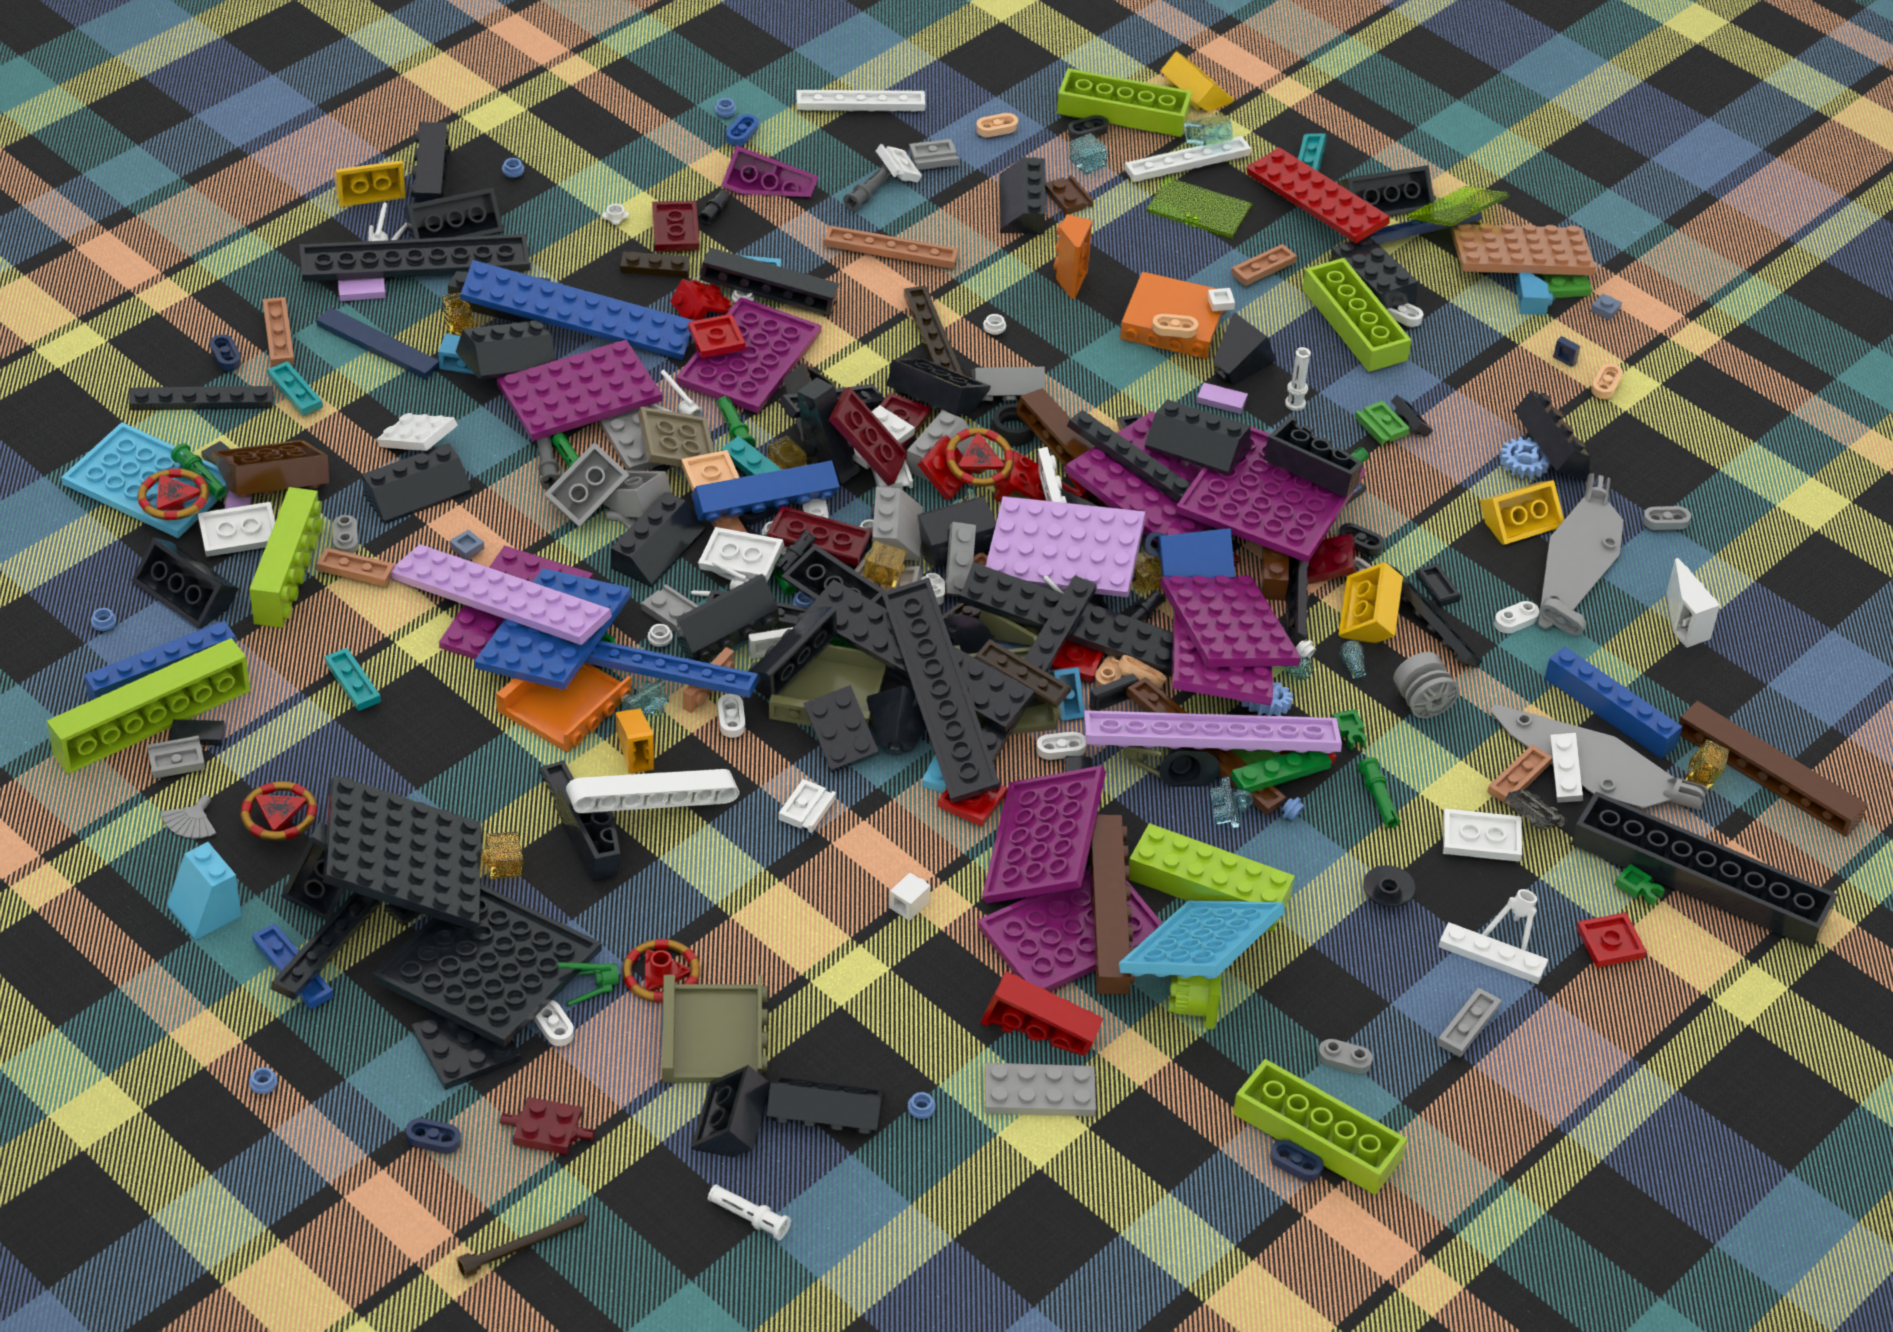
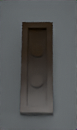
[620,251,690,278]

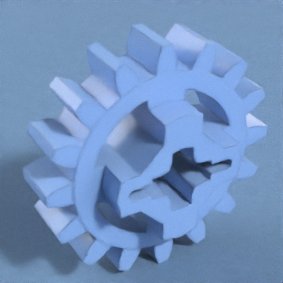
[1500,437,1551,479]
[1238,682,1293,716]

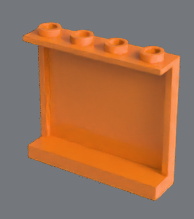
[1120,272,1226,359]
[496,663,632,753]

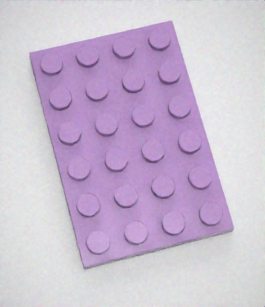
[986,496,1146,597]

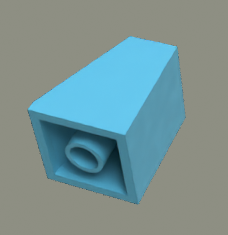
[167,842,242,940]

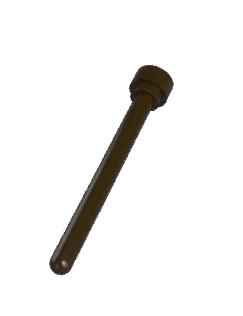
[457,1213,587,1279]

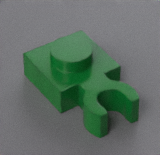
[1332,709,1367,750]
[1614,864,1665,905]

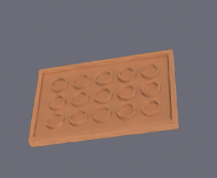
[1451,223,1596,275]

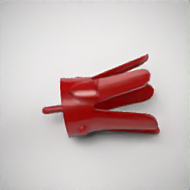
[1061,475,1090,501]

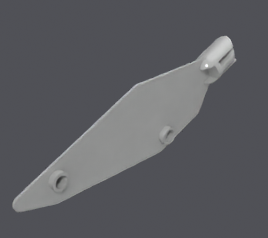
[1538,473,1624,629]
[1491,705,1708,810]

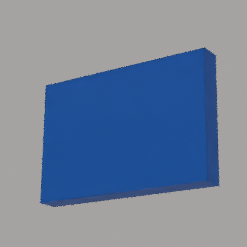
[1158,528,1235,578]

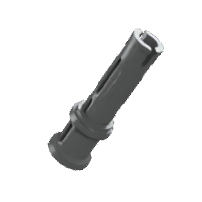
[843,165,893,212]
[536,436,561,490]

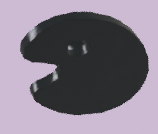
[943,614,991,654]

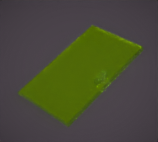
[1147,177,1253,238]
[1407,186,1509,227]

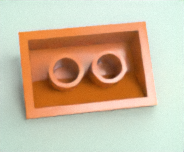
[1053,214,1093,299]

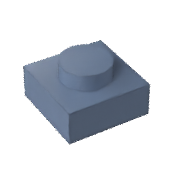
[1590,293,1622,321]
[449,530,484,560]

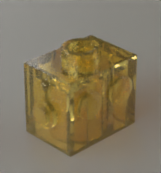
[442,293,473,336]
[768,436,807,470]
[863,541,907,587]
[1131,548,1162,594]
[1685,739,1729,791]
[481,831,523,879]

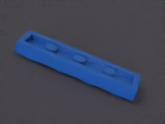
[252,923,333,1010]

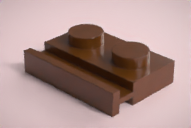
[1045,175,1094,215]

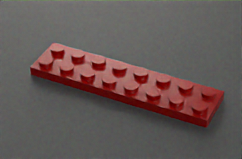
[1246,147,1390,243]

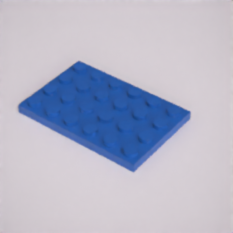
[474,568,632,690]

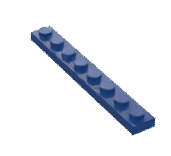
[584,641,759,698]

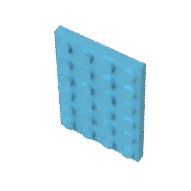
[61,422,228,538]
[1119,900,1285,979]

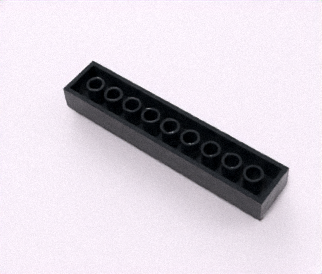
[1571,791,1838,949]

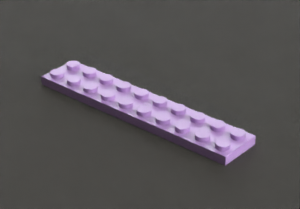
[391,544,612,645]
[1084,710,1342,753]

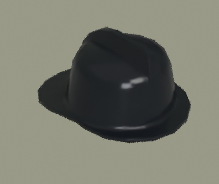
[1159,747,1220,787]

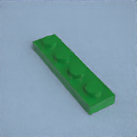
[1230,751,1332,795]

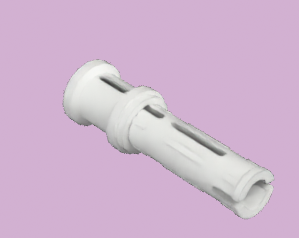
[1285,347,1311,411]
[708,1184,791,1240]

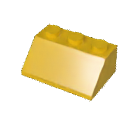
[1161,51,1235,112]
[334,161,406,207]
[1480,480,1564,545]
[1338,562,1403,643]

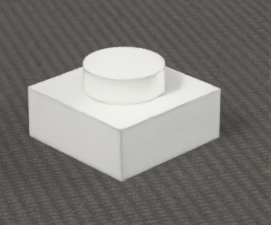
[1207,288,1235,311]

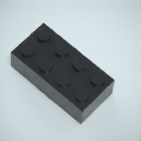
[1330,236,1418,310]

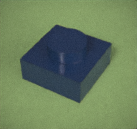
[1553,336,1581,367]

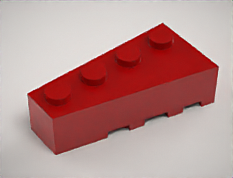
[980,971,1104,1056]

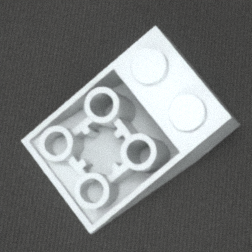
[1666,558,1720,648]

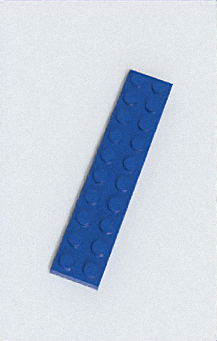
[460,260,694,360]

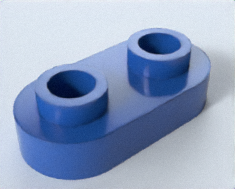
[726,114,759,147]

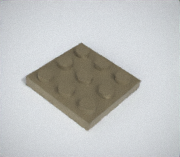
[638,407,714,467]

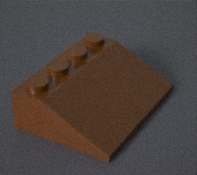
[212,440,329,498]

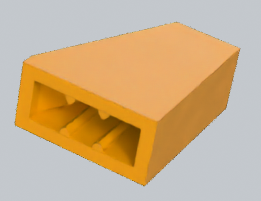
[616,708,654,774]

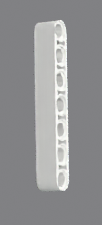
[566,769,739,813]

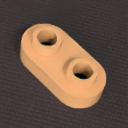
[976,113,1018,138]
[1152,314,1198,338]
[1591,363,1623,399]
[1095,655,1125,687]
[1118,655,1166,688]

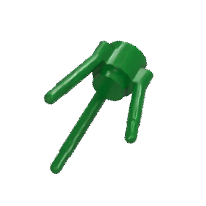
[557,962,619,1006]

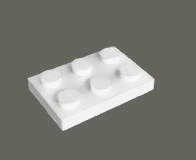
[848,406,915,469]
[376,413,458,451]
[1038,447,1067,503]
[198,502,275,557]
[698,527,784,582]
[1443,809,1522,862]

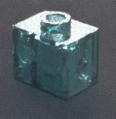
[1069,133,1107,175]

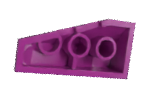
[721,145,819,197]

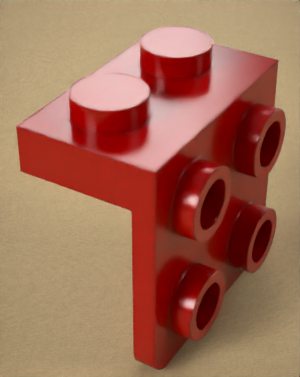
[670,279,733,321]
[994,450,1046,503]

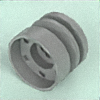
[1393,652,1459,719]

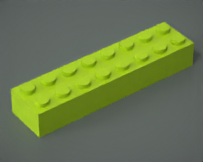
[47,638,251,775]

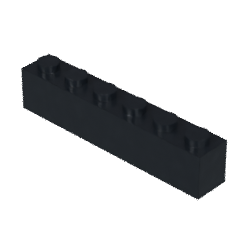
[700,248,840,316]

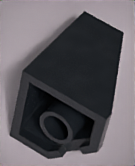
[1213,313,1276,386]
[866,685,926,756]

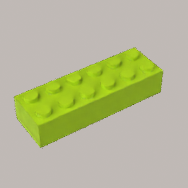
[1057,68,1192,137]
[1302,258,1411,372]
[250,487,324,628]
[1129,823,1295,932]
[1233,1059,1408,1195]

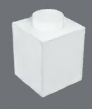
[889,873,931,921]

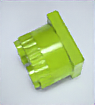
[1168,973,1222,1029]

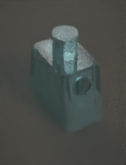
[1184,114,1233,146]

